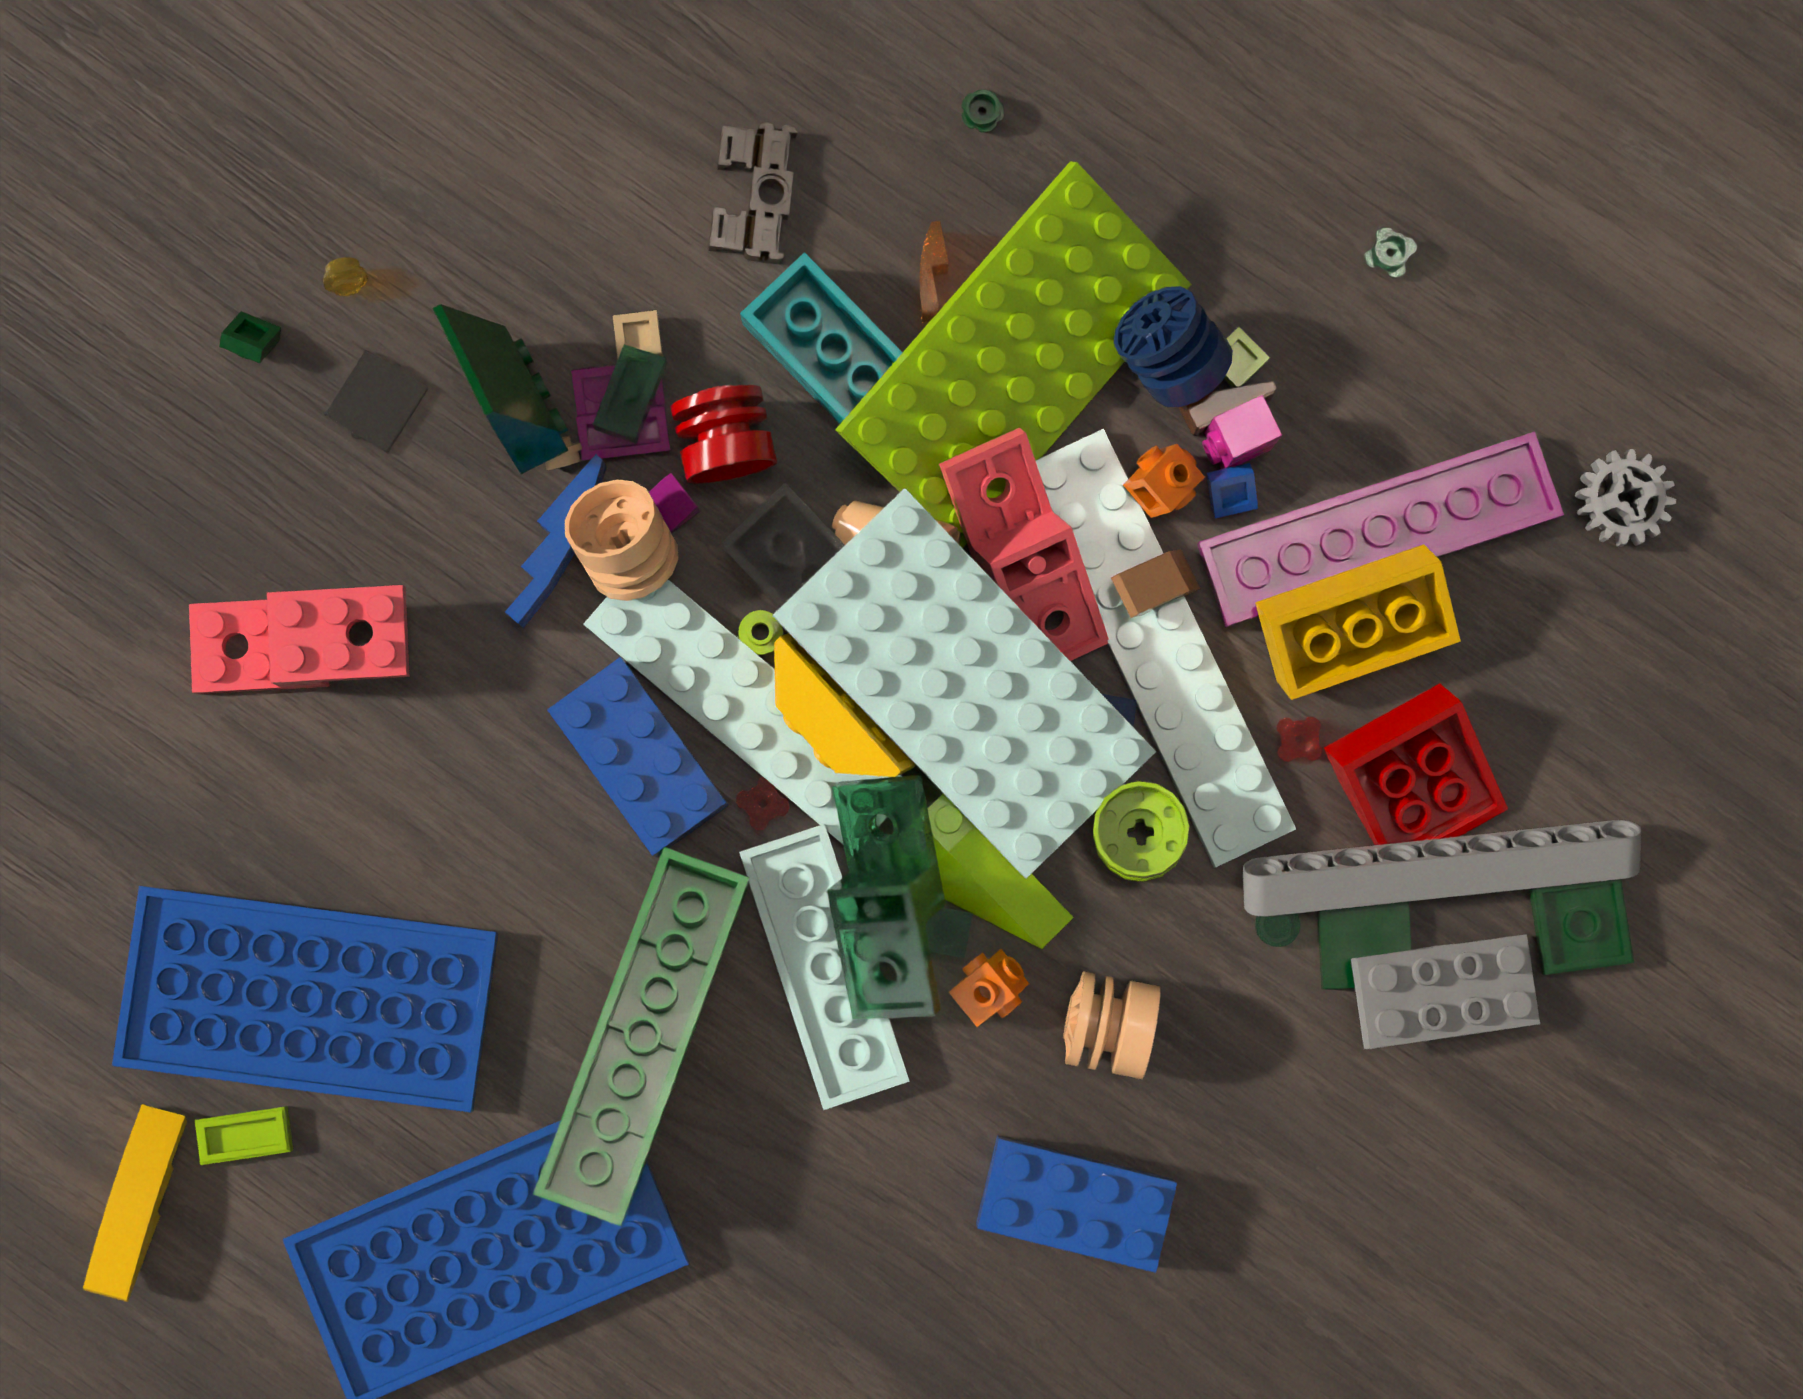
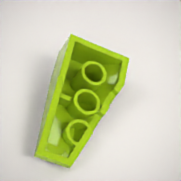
[884,794,1074,949]

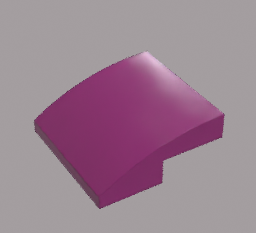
[571,359,670,461]

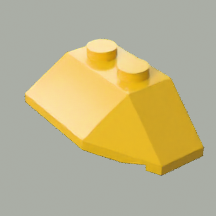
[774,633,915,777]

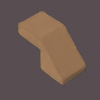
[1111,549,1201,618]

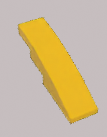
[83,1104,187,1302]

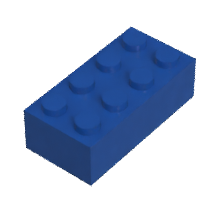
[547,657,729,858]
[976,1135,1177,1273]

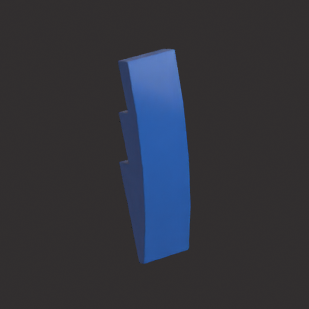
[505,454,607,628]

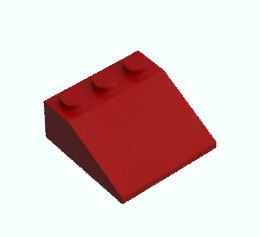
[1324,683,1508,845]

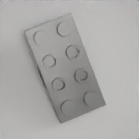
[1351,934,1540,1049]

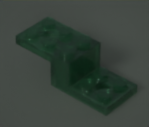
[827,775,946,1019]

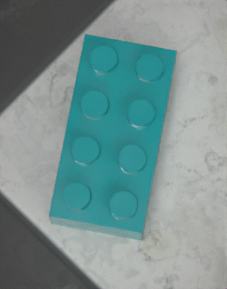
[740,252,903,424]

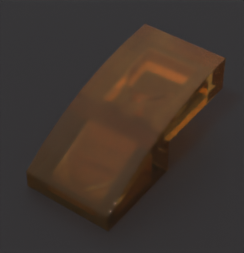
[919,220,949,322]

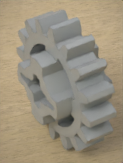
[1575,449,1676,547]

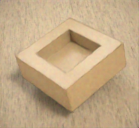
[613,310,663,362]

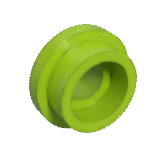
[738,610,783,655]

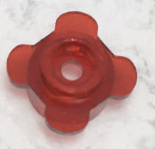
[1276,717,1322,762]
[736,777,789,830]

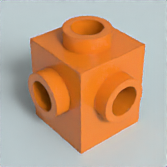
[1123,444,1205,518]
[949,949,1029,1027]

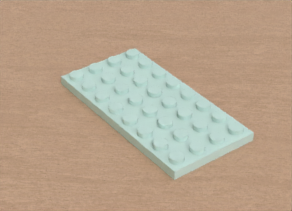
[772,488,1156,878]

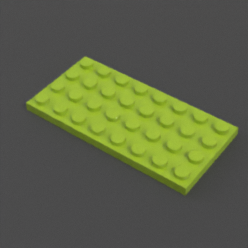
[835,161,1192,548]

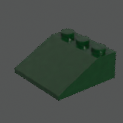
[433,304,569,474]

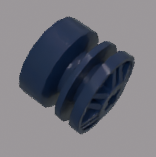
[1114,286,1233,407]

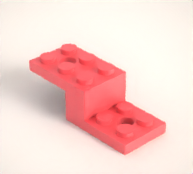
[939,428,1109,661]
[189,585,410,694]

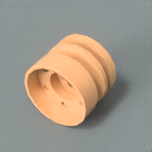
[565,480,678,601]
[1063,971,1160,1079]

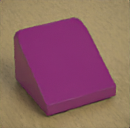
[648,473,700,533]

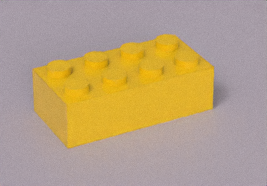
[1255,544,1461,700]

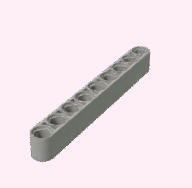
[1243,820,1641,916]

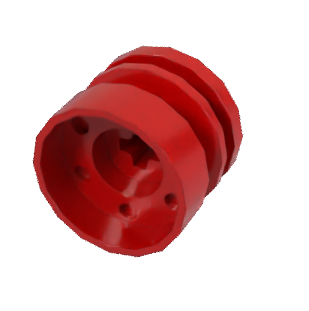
[670,385,777,484]

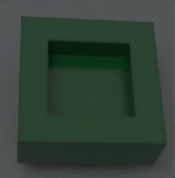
[219,311,281,363]

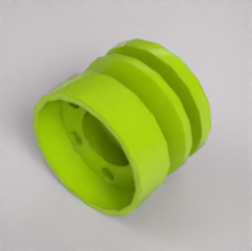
[1093,781,1189,882]

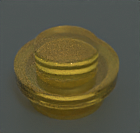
[322,257,368,296]

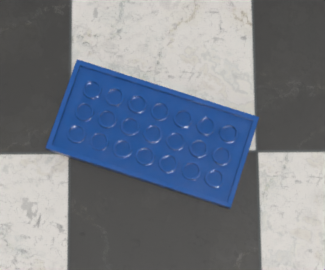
[112,886,498,1112]
[282,1120,690,1399]

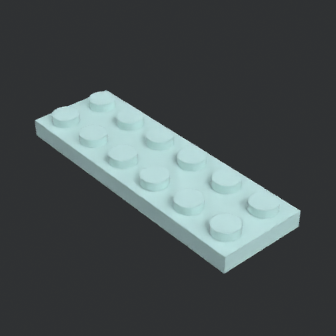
[739,824,909,1110]

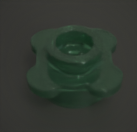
[1364,227,1416,278]

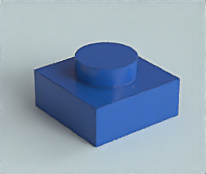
[1207,463,1258,518]

